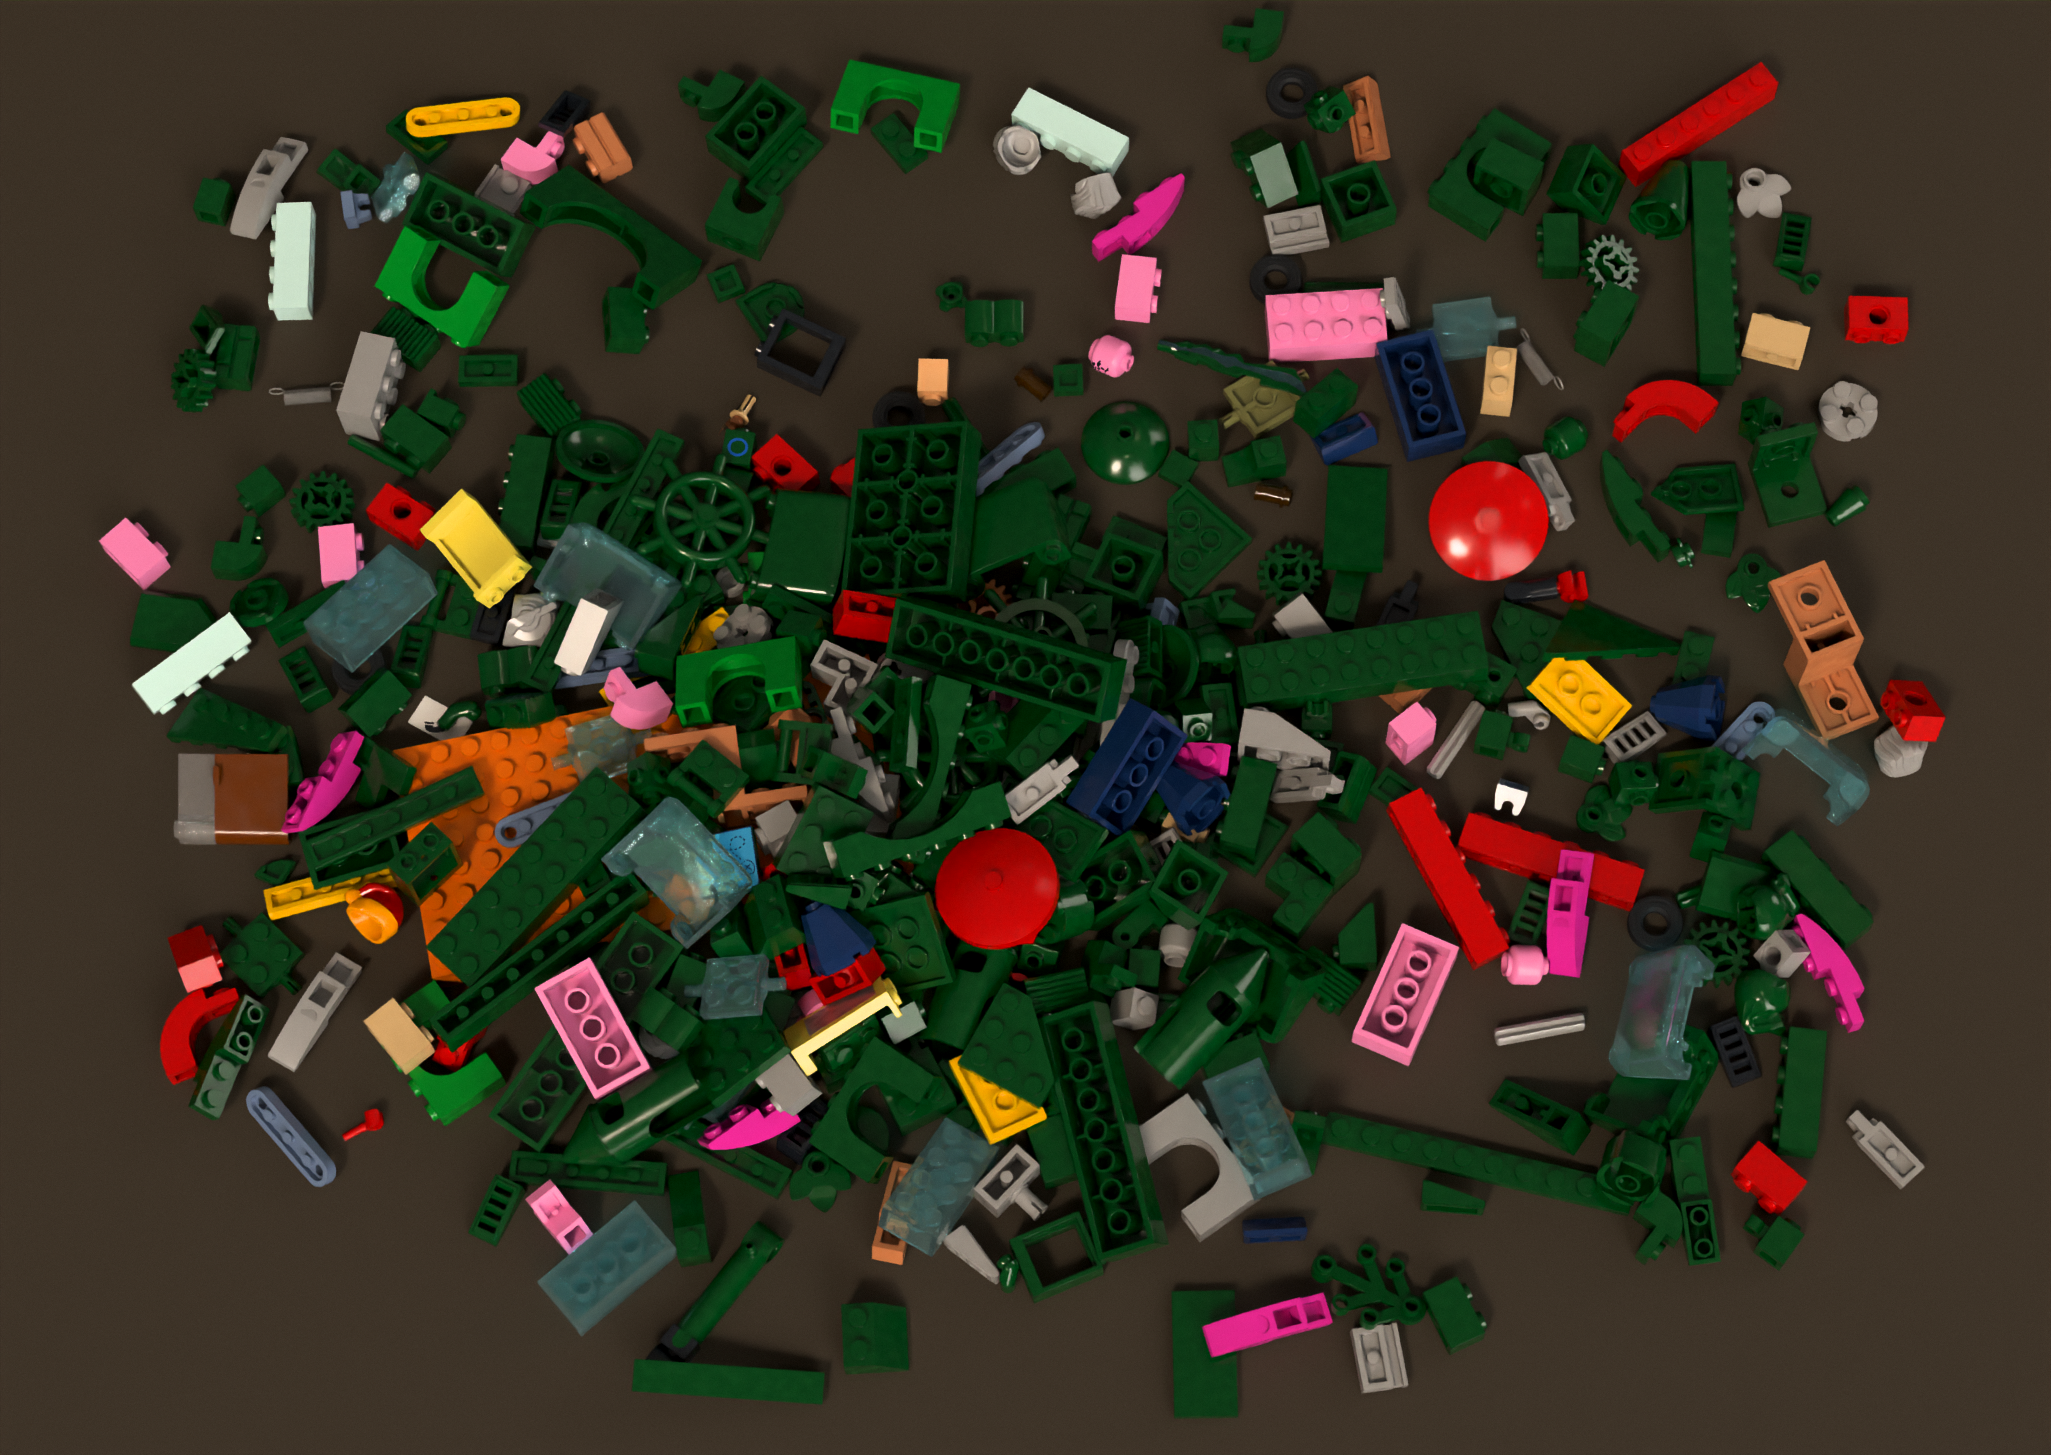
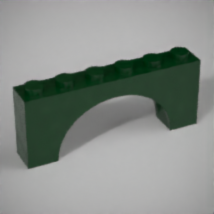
[520,165,702,310]

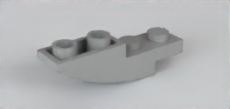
[230,137,308,240]
[830,707,896,823]
[268,952,362,1072]

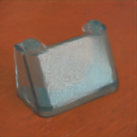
[533,522,682,651]
[1742,708,1870,827]
[601,797,753,949]
[1609,944,1715,1080]

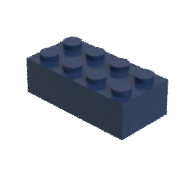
[1374,329,1466,462]
[1065,698,1188,837]

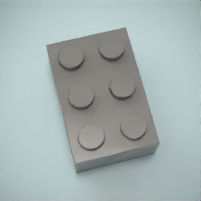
[336,331,406,441]

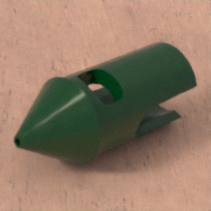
[918,935,1019,1058]
[1133,948,1269,1090]
[562,1050,717,1165]

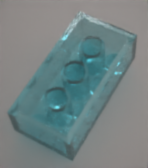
[303,544,438,673]
[1202,1057,1312,1201]
[878,1117,1000,1257]
[537,1200,677,1336]

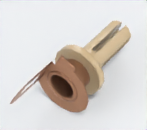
[718,394,756,435]

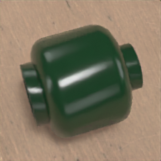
[1542,416,1588,460]

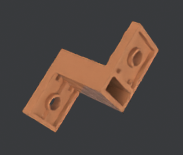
[1768,560,1879,743]
[644,723,808,829]

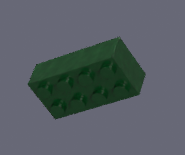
[402,172,536,278]

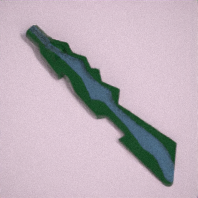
[1157,339,1307,396]

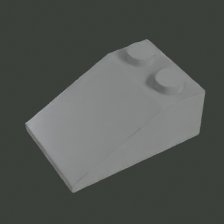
[1237,707,1331,771]

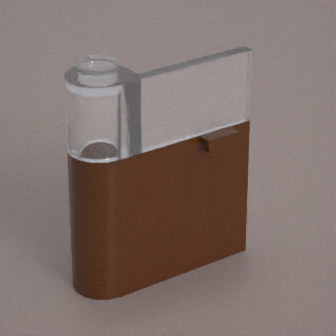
[174,754,293,845]

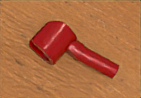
[342,1109,384,1141]

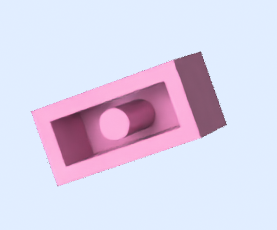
[1115,254,1162,323]
[99,518,171,590]
[318,523,366,590]
[1386,702,1437,765]

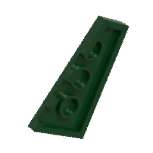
[166,688,288,754]

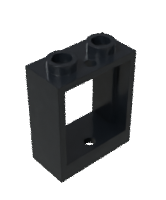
[754,309,846,397]

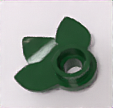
[1725,554,1782,613]
[1576,785,1633,841]
[789,1151,851,1212]

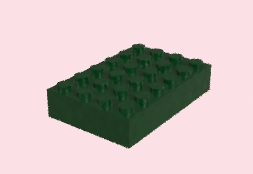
[841,421,982,604]

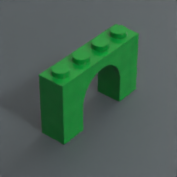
[830,59,960,153]
[375,225,510,348]
[675,636,802,728]
[376,980,506,1126]

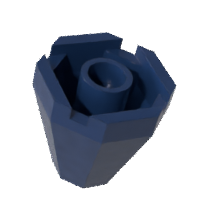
[1650,675,1725,742]
[1156,761,1230,836]
[801,900,876,977]

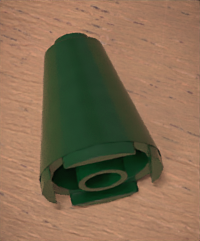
[1629,160,1690,241]

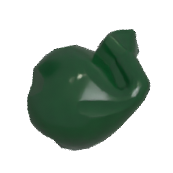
[1182,623,1238,684]
[1736,873,1800,941]
[1734,969,1791,1037]

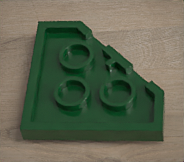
[1167,481,1252,600]
[1491,600,1562,711]
[958,983,1055,1110]

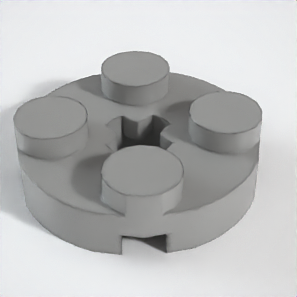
[1817,381,1878,442]
[713,604,774,649]

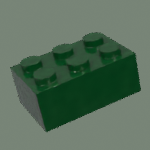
[705,76,808,182]
[772,782,874,876]
[1079,830,1162,931]

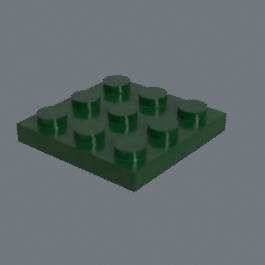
[846,891,957,995]
[687,982,792,1108]

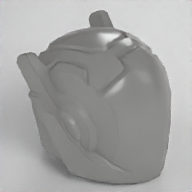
[503,593,561,648]

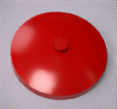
[1428,461,1548,581]
[935,828,1060,949]

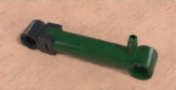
[645,1221,785,1363]

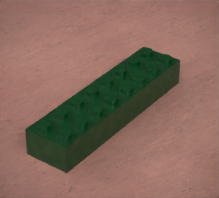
[885,595,1127,723]
[1237,611,1489,712]
[426,766,646,988]
[488,911,686,1153]
[1038,1001,1169,1262]

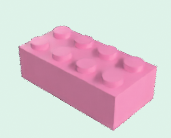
[1265,288,1388,363]
[1352,923,1459,1066]
[534,958,652,1100]

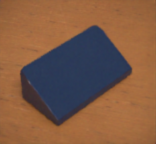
[1310,412,1378,466]
[1242,1217,1307,1244]

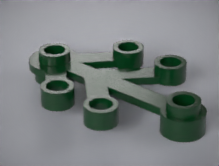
[1311,1244,1426,1330]

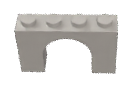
[1139,1093,1262,1242]

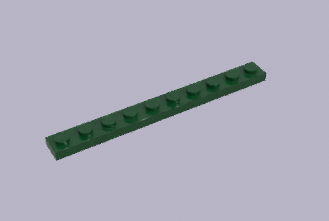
[522,428,685,693]
[1321,1111,1630,1217]

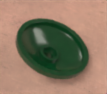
[1081,401,1169,485]
[555,420,644,483]
[1159,624,1199,711]

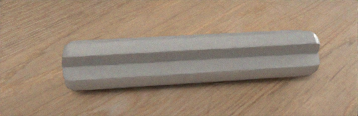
[1426,701,1485,779]
[1494,1013,1586,1046]

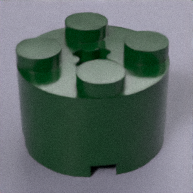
[1038,876,1094,944]
[1596,1130,1667,1206]

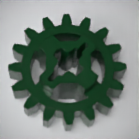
[1579,235,1639,292]
[171,348,216,413]
[289,471,355,534]
[1257,542,1322,606]
[1681,920,1750,988]

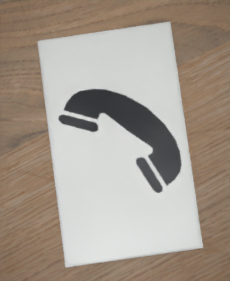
[408,695,473,740]

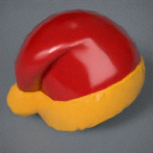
[344,882,404,944]

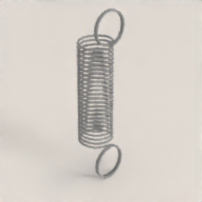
[1516,328,1564,390]
[269,382,344,406]

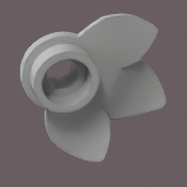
[1737,168,1791,218]

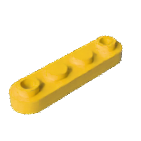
[406,97,520,137]

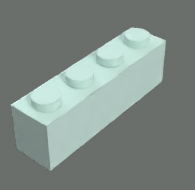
[1011,87,1129,177]
[268,202,316,320]
[132,612,251,715]

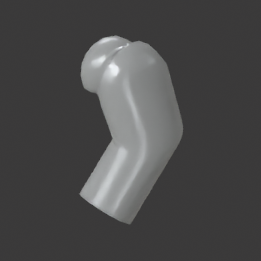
[1508,700,1551,730]

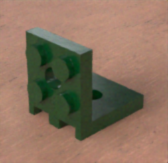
[1748,422,1827,528]
[1648,746,1760,831]

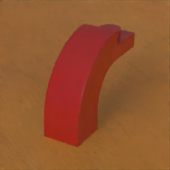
[1612,380,1719,443]
[160,988,241,1085]

